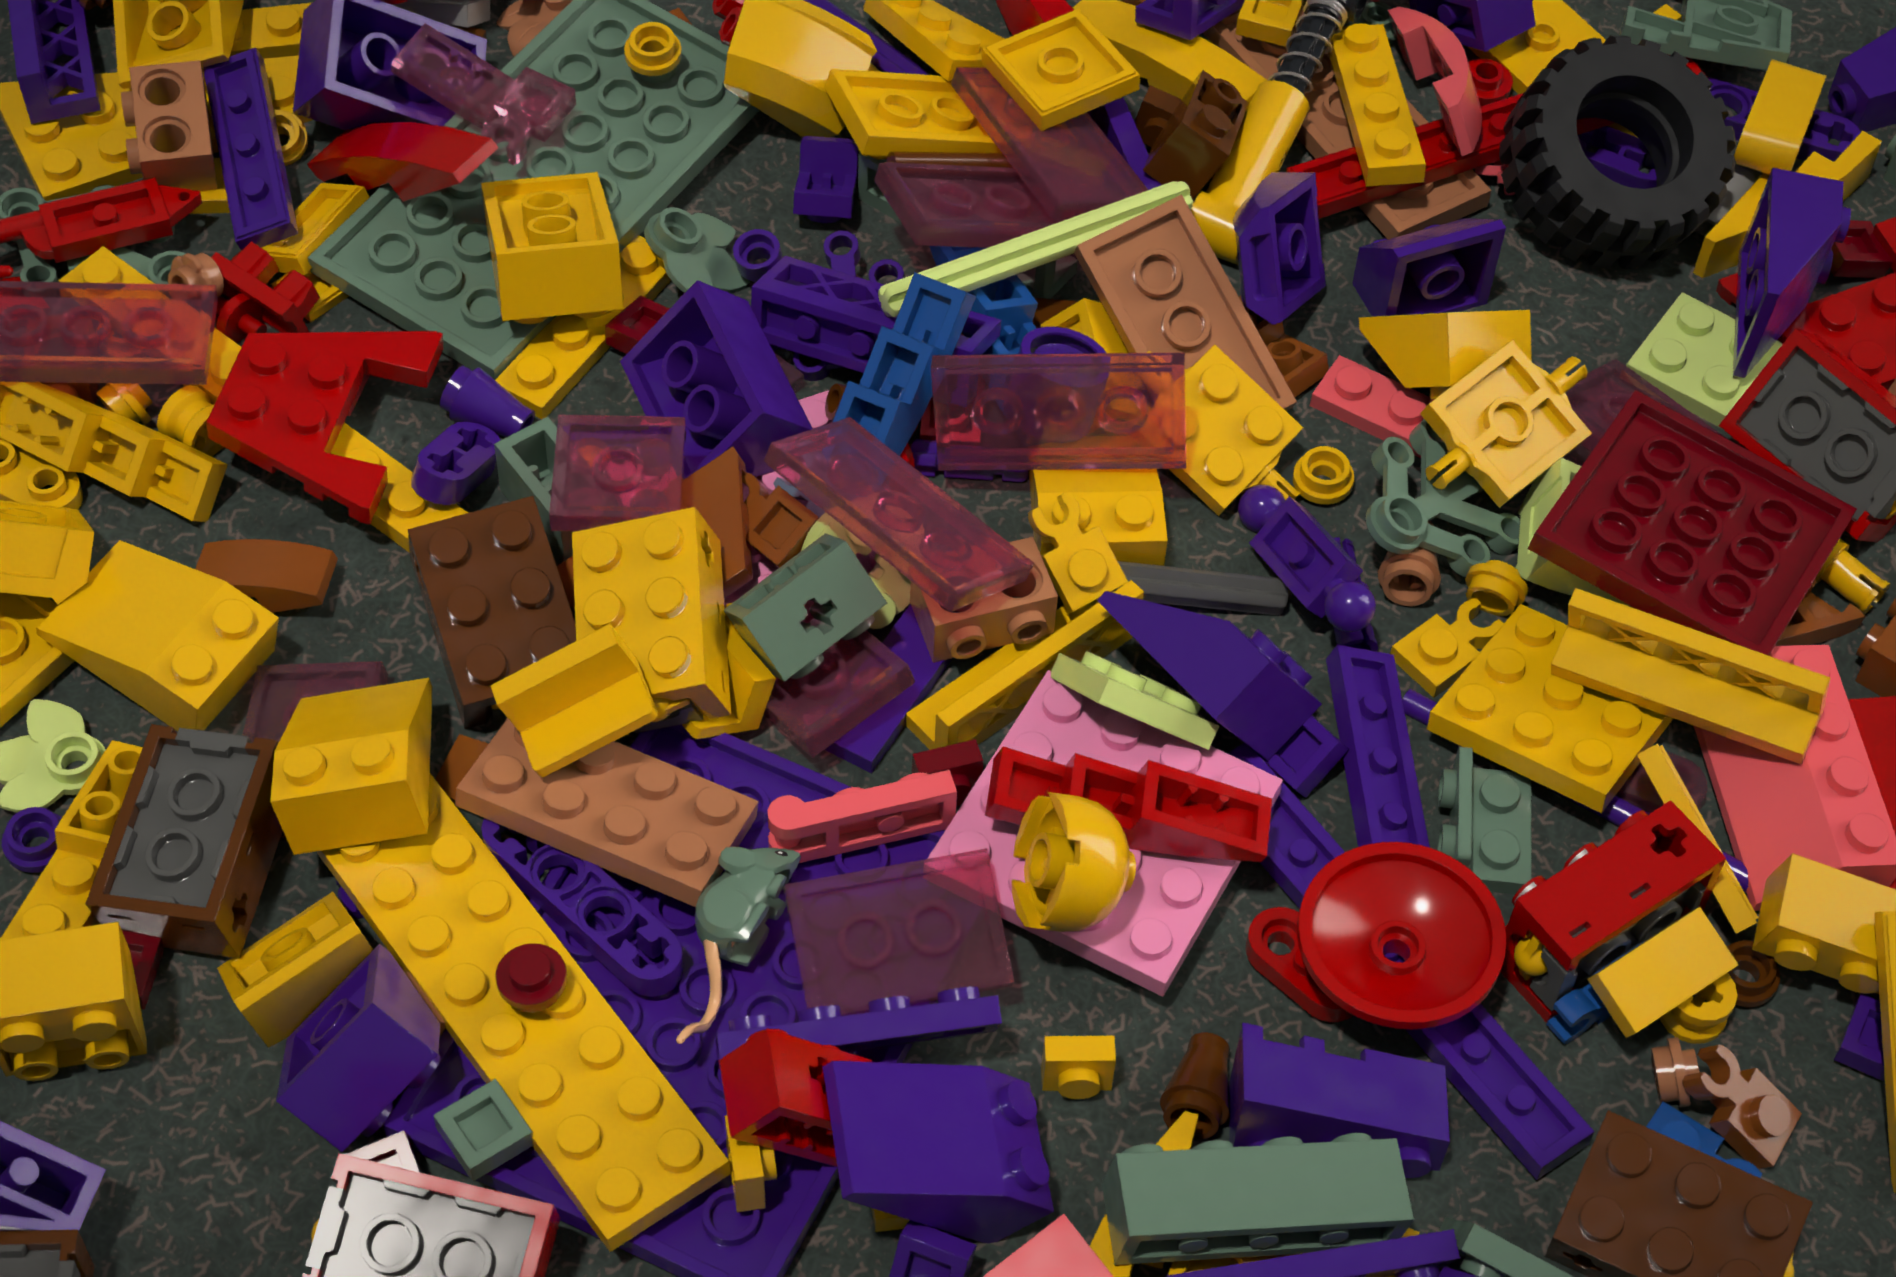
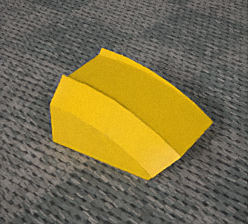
[724,0,877,137]
[0,500,94,605]

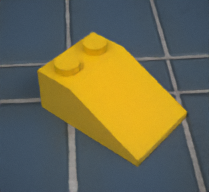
[113,0,244,89]
[481,172,623,324]
[1027,432,1168,566]
[37,540,279,732]
[270,678,433,855]

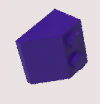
[1352,218,1506,317]
[276,944,441,1152]

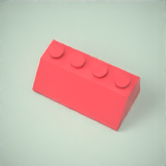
[1694,645,1896,911]

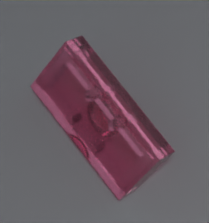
[391,23,521,133]

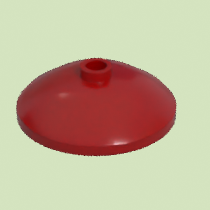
[1297,842,1506,1029]

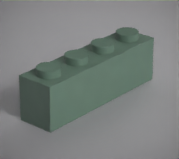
[1102,1133,1414,1265]

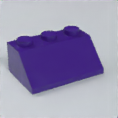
[620,280,814,483]

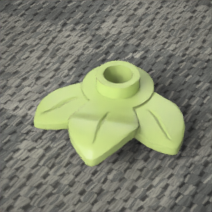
[0,699,106,813]

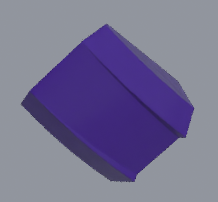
[1233,172,1326,325]

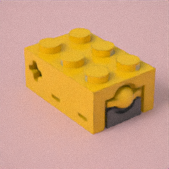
[572,507,731,735]

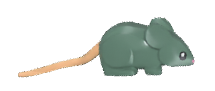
[676,846,801,1044]

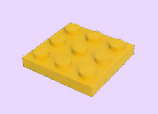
[1427,604,1674,813]

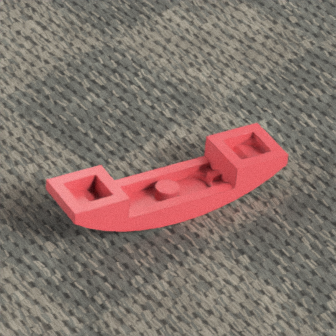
[1388,6,1482,156]

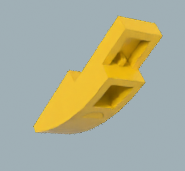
[0,740,143,940]

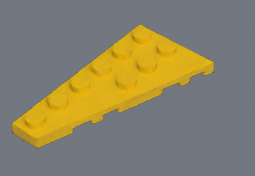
[0,55,313,201]

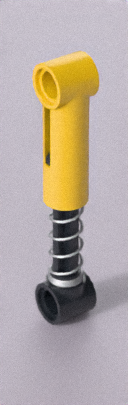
[1191,0,1367,264]

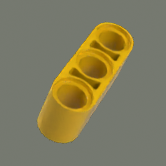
[1734,59,1827,175]

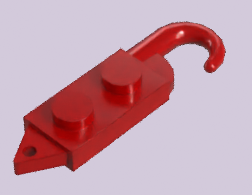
[0,177,202,278]

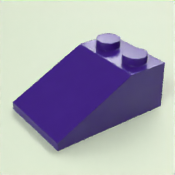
[293,0,487,130]
[1733,168,1851,378]
[1097,591,1322,761]
[823,1061,1054,1244]

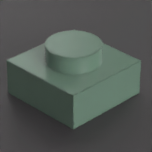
[433,1079,534,1182]

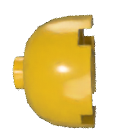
[1012,792,1136,932]

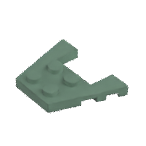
[1619,0,1792,72]

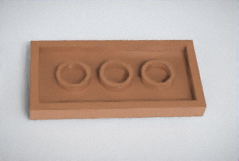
[1074,194,1297,411]
[455,718,759,907]

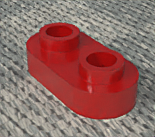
[1246,907,1354,1022]

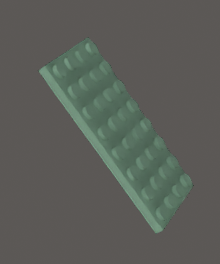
[308,0,760,380]

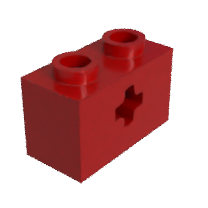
[719,1028,872,1167]

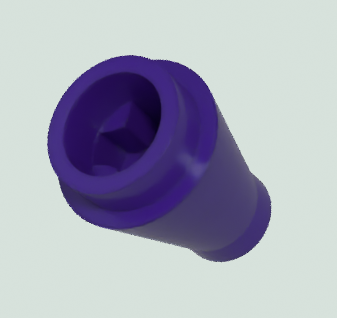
[440,365,535,437]

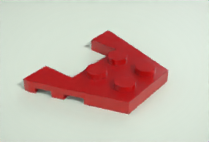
[1716,217,1896,390]
[206,331,443,524]

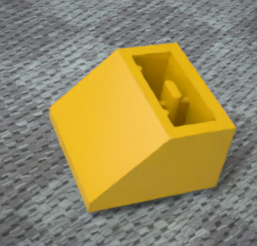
[0,922,147,1081]

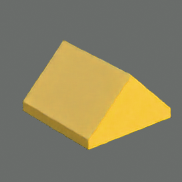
[217,892,373,1048]

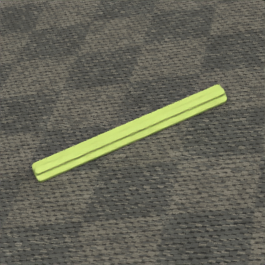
[878,181,1193,318]

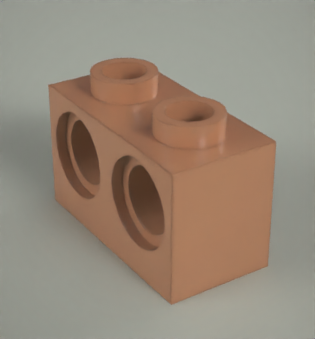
[121,60,218,191]
[910,537,1058,663]

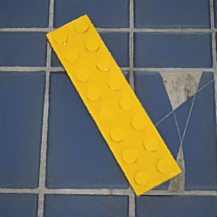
[317,773,731,1252]

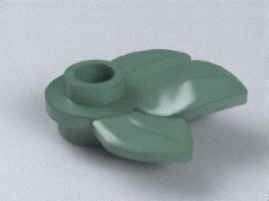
[644,207,750,293]

